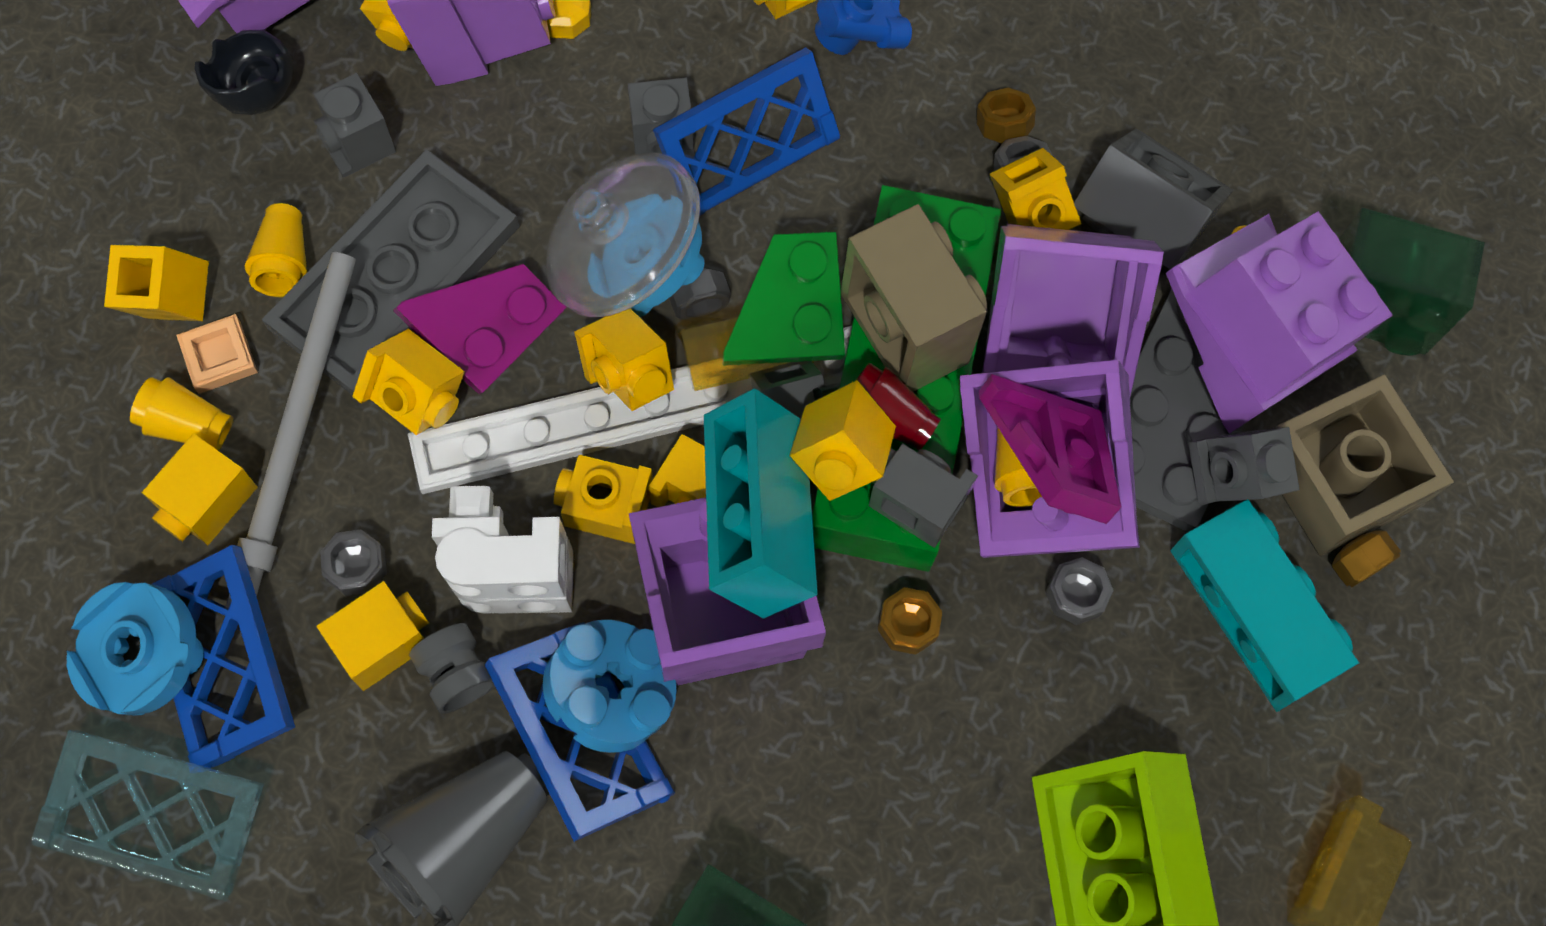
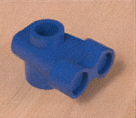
[815,0,912,55]

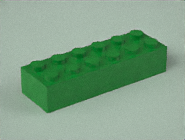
[812,185,1001,572]

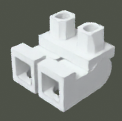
[432,486,573,613]

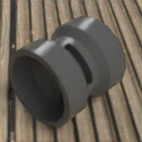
[409,623,495,714]

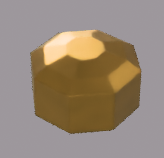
[977,87,1036,144]
[1332,531,1401,588]
[878,587,943,655]

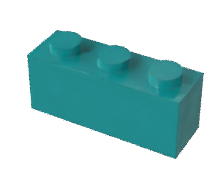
[704,388,818,619]
[1170,500,1359,712]

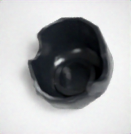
[194,30,294,115]

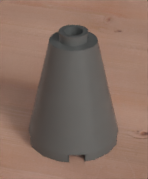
[355,751,548,926]

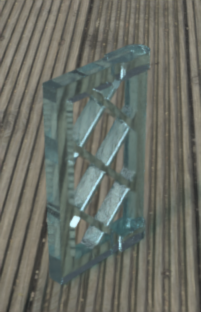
[32,730,264,901]

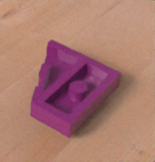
[393,264,567,395]
[978,374,1121,524]

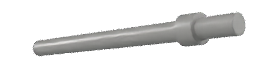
[226,252,356,608]

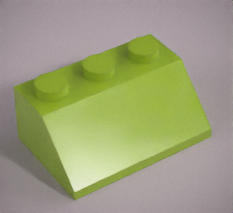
[1032,751,1219,926]

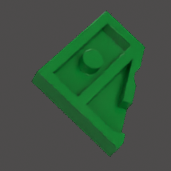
[722,232,845,366]

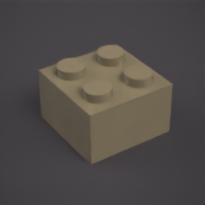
[841,204,987,392]
[1276,374,1454,557]

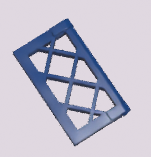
[653,47,840,218]
[152,545,295,773]
[485,622,675,842]

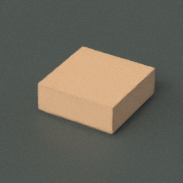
[176,314,258,394]

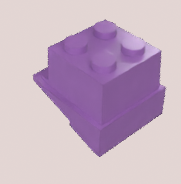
[387,0,555,86]
[1166,212,1393,433]
[981,224,1164,396]
[960,360,1140,558]
[629,497,826,686]

